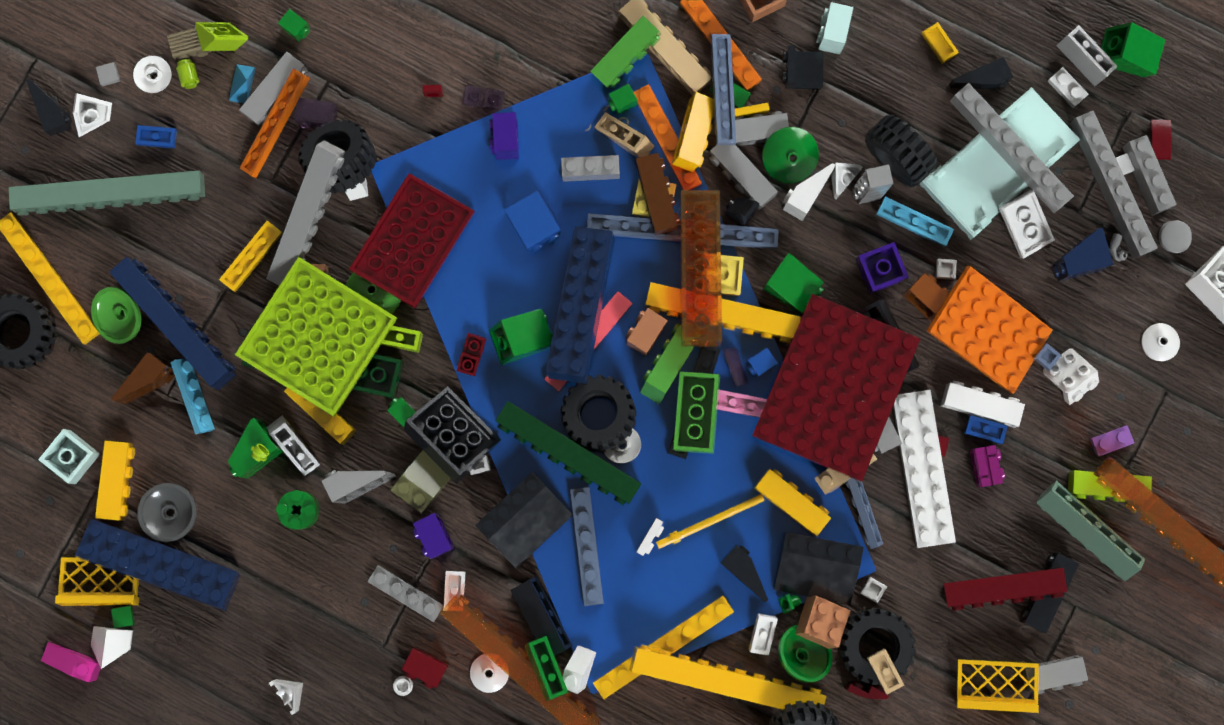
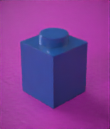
[746,348,778,378]

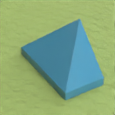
[229,64,256,104]

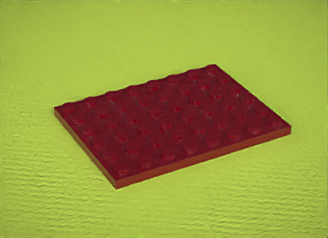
[752,294,921,482]

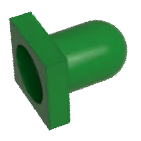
[778,594,802,614]

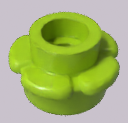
[251,443,270,462]

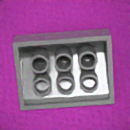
[322,470,396,504]

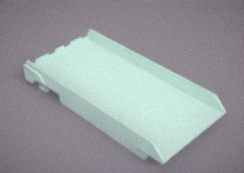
[919,87,1080,240]

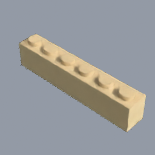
[619,0,712,96]

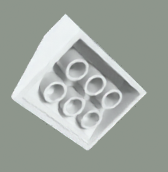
[1185,246,1224,324]

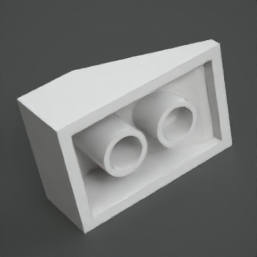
[783,163,836,221]

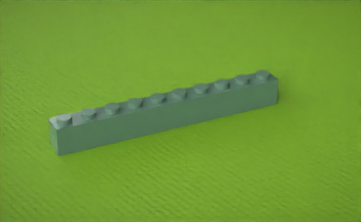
[9,171,205,216]

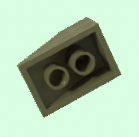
[391,450,450,514]

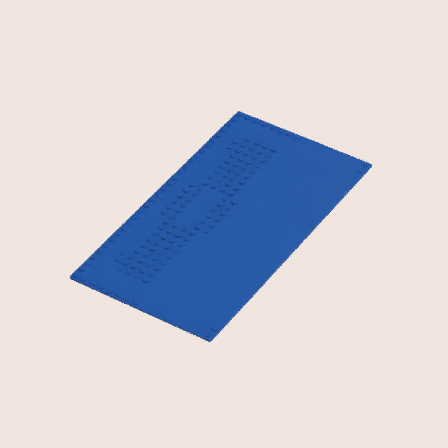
[371,52,876,694]

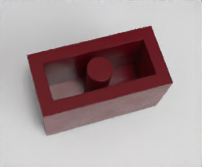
[402,647,449,689]

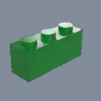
[525,636,568,702]

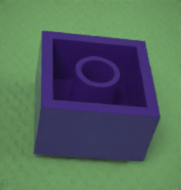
[489,112,519,160]
[855,242,909,295]
[412,513,455,559]

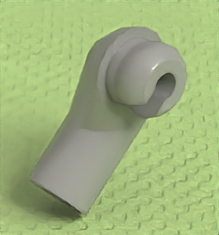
[1109,233,1127,262]

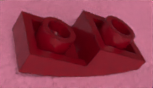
[1150,120,1172,160]
[457,333,487,376]
[845,682,889,700]

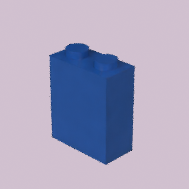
[504,191,561,252]

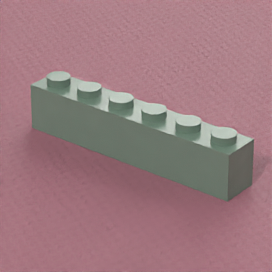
[1036,480,1145,581]

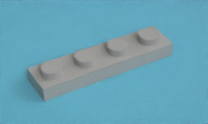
[368,565,444,622]

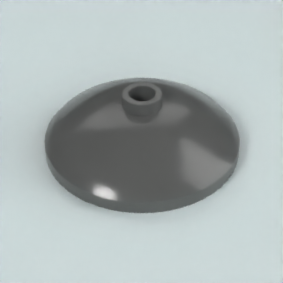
[138,483,197,542]

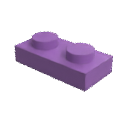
[1090,425,1134,457]

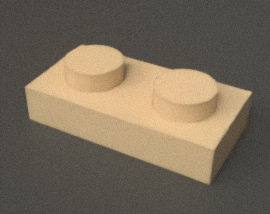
[867,649,904,694]

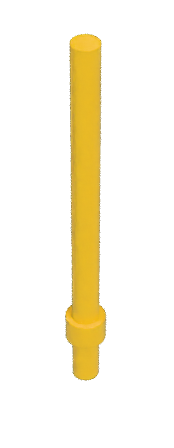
[656,494,765,549]

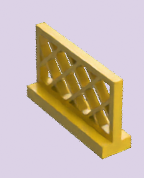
[55,557,139,606]
[957,659,1039,713]

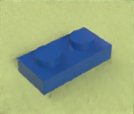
[135,125,177,149]
[964,415,1008,444]

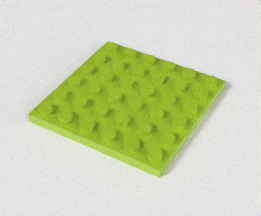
[235,257,397,417]

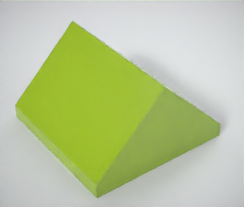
[195,22,248,51]

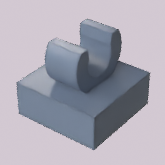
[1033,343,1062,371]

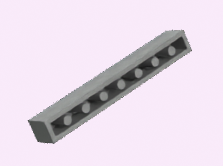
[950,83,1074,213]
[1070,111,1157,259]
[266,141,345,286]

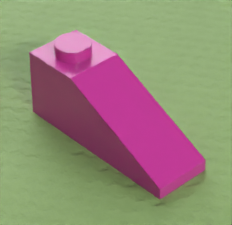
[41,642,101,682]

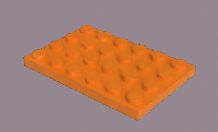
[926,266,1053,394]

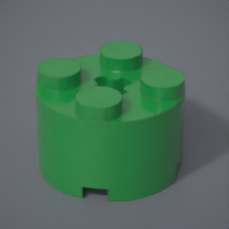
[276,490,320,530]

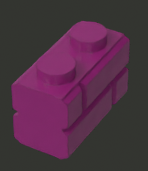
[970,445,1005,488]

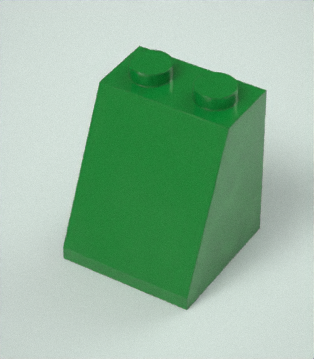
[1101,22,1165,77]
[763,253,824,316]
[488,308,553,366]
[228,418,284,479]

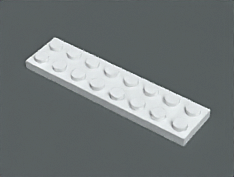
[893,390,956,548]

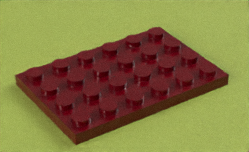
[349,173,475,309]

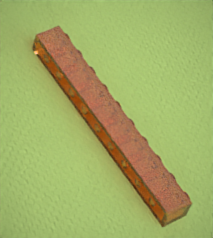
[1094,457,1224,588]
[440,594,601,725]

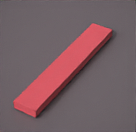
[544,292,633,392]

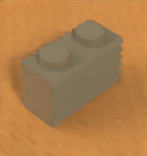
[167,27,212,61]

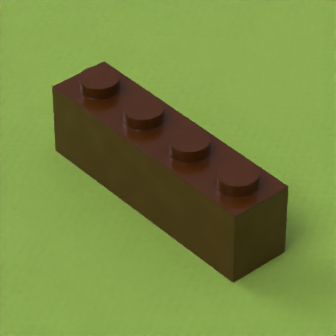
[635,153,680,236]

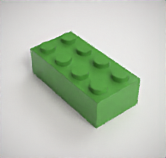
[673,372,720,454]

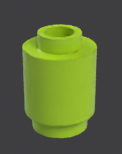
[176,59,200,89]

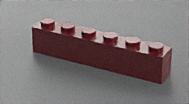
[944,568,1068,611]

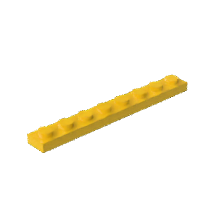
[0,212,100,345]
[593,595,734,699]

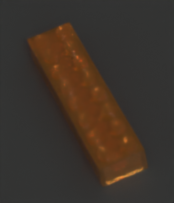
[679,190,722,347]

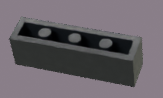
[1020,553,1080,634]
[511,576,573,656]

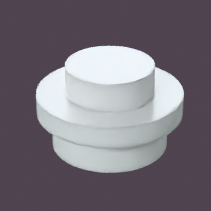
[393,676,413,696]

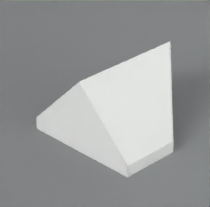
[73,93,112,137]
[831,163,863,199]
[91,626,133,669]
[269,679,303,715]

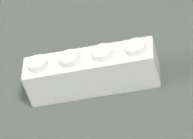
[941,381,1025,428]

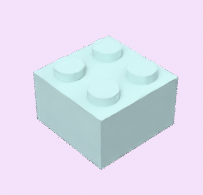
[816,2,853,54]
[38,429,100,484]

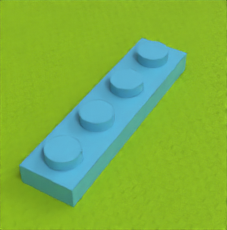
[876,196,954,247]
[170,358,215,435]

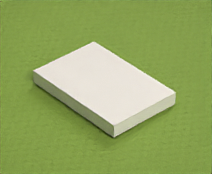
[999,190,1055,259]

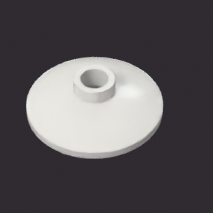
[133,56,172,93]
[1141,323,1180,361]
[604,428,641,464]
[470,653,509,693]

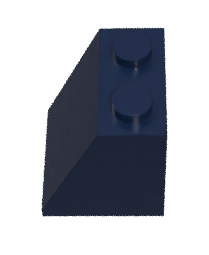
[1052,228,1113,282]

